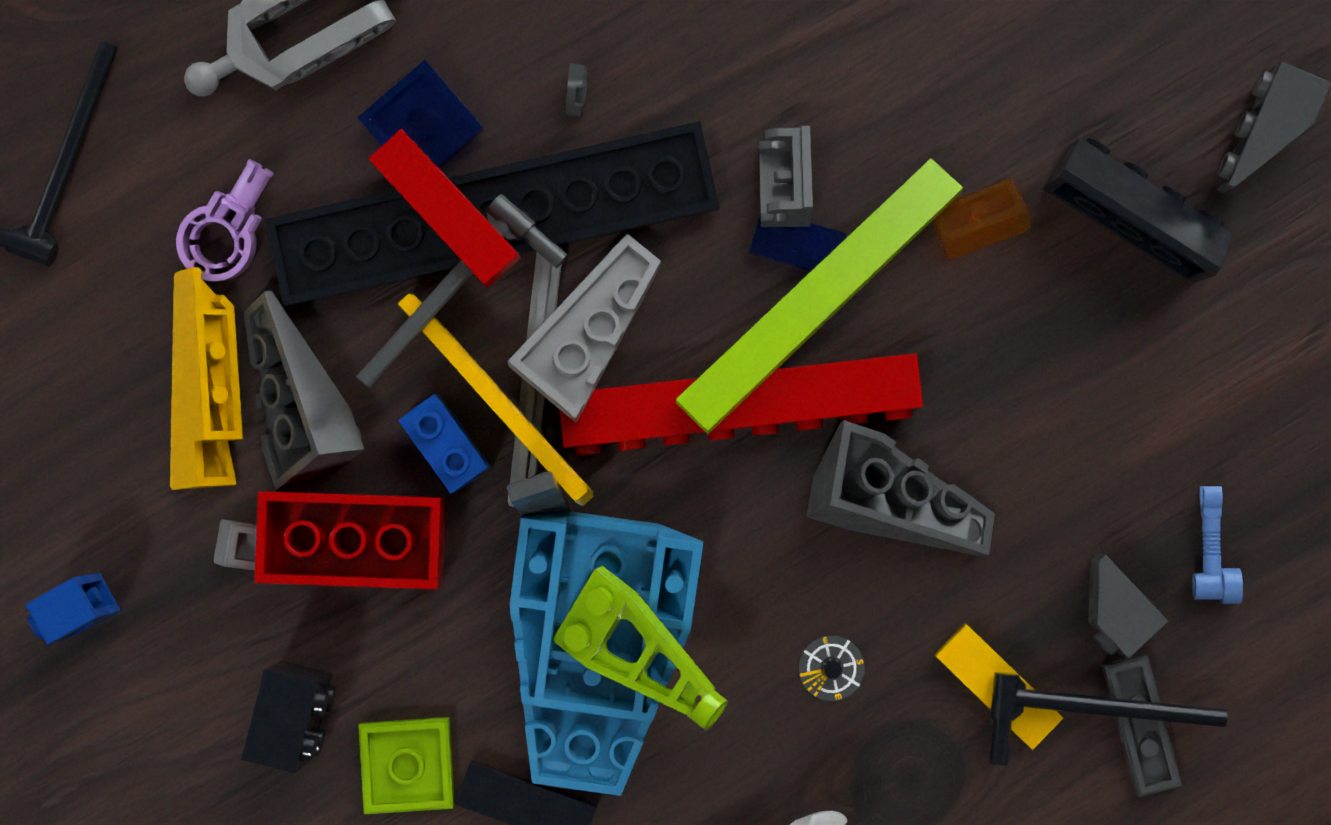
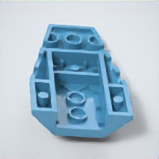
[510,511,703,796]

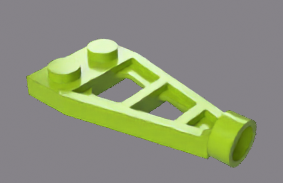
[552,566,728,730]

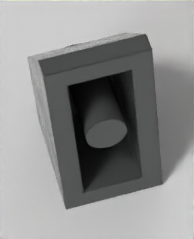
[1088,553,1168,658]

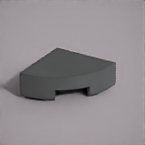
[566,63,589,117]

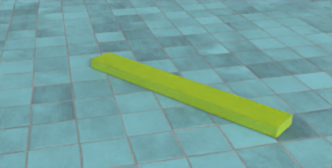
[676,158,963,434]

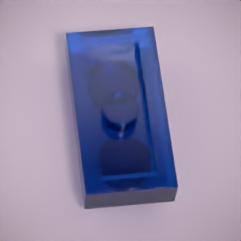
[749,216,847,271]

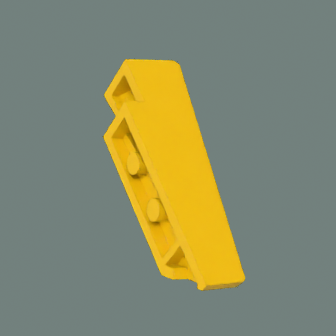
[170,267,243,490]

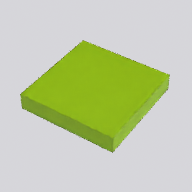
[358,717,455,814]

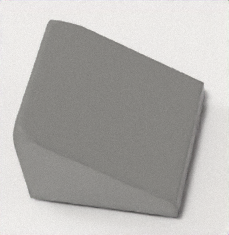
[214,519,257,570]

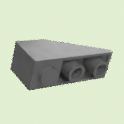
[1217,61,1331,193]

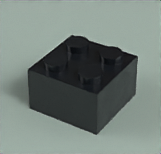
[241,661,337,773]

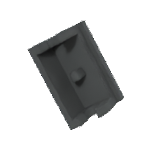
[759,126,813,227]

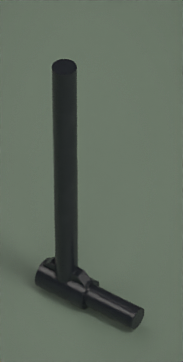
[0,41,117,267]
[989,672,1228,766]

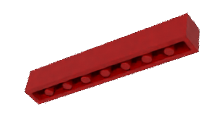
[559,353,923,456]

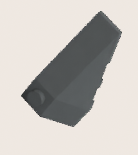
[243,291,364,491]
[806,420,995,557]

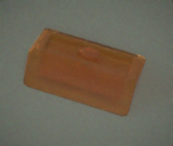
[932,178,1030,260]

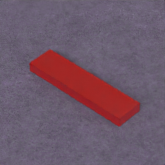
[368,129,521,289]

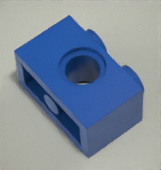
[398,394,492,494]
[25,572,121,645]

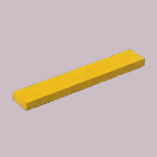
[398,293,594,507]

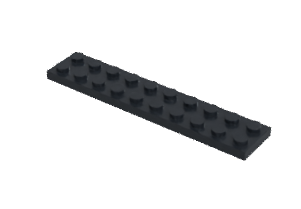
[264,121,720,307]

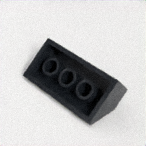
[1043,138,1233,284]

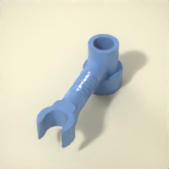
[1192,486,1243,604]

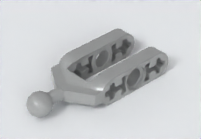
[184,0,396,97]

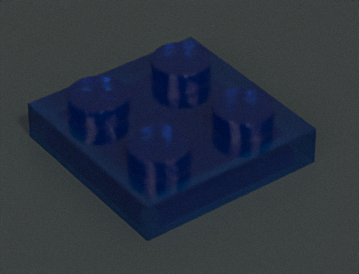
[357,60,484,168]

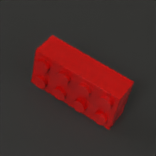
[254,491,447,589]

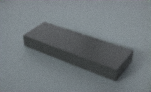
[506,471,572,516]
[1101,654,1182,797]

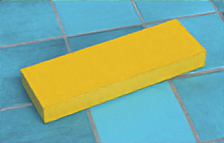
[934,623,1063,750]

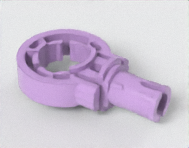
[176,159,274,281]

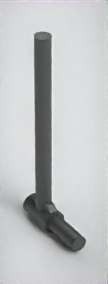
[356,194,568,389]

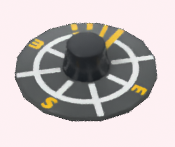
[799,635,865,701]

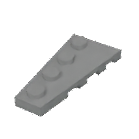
[508,234,661,423]

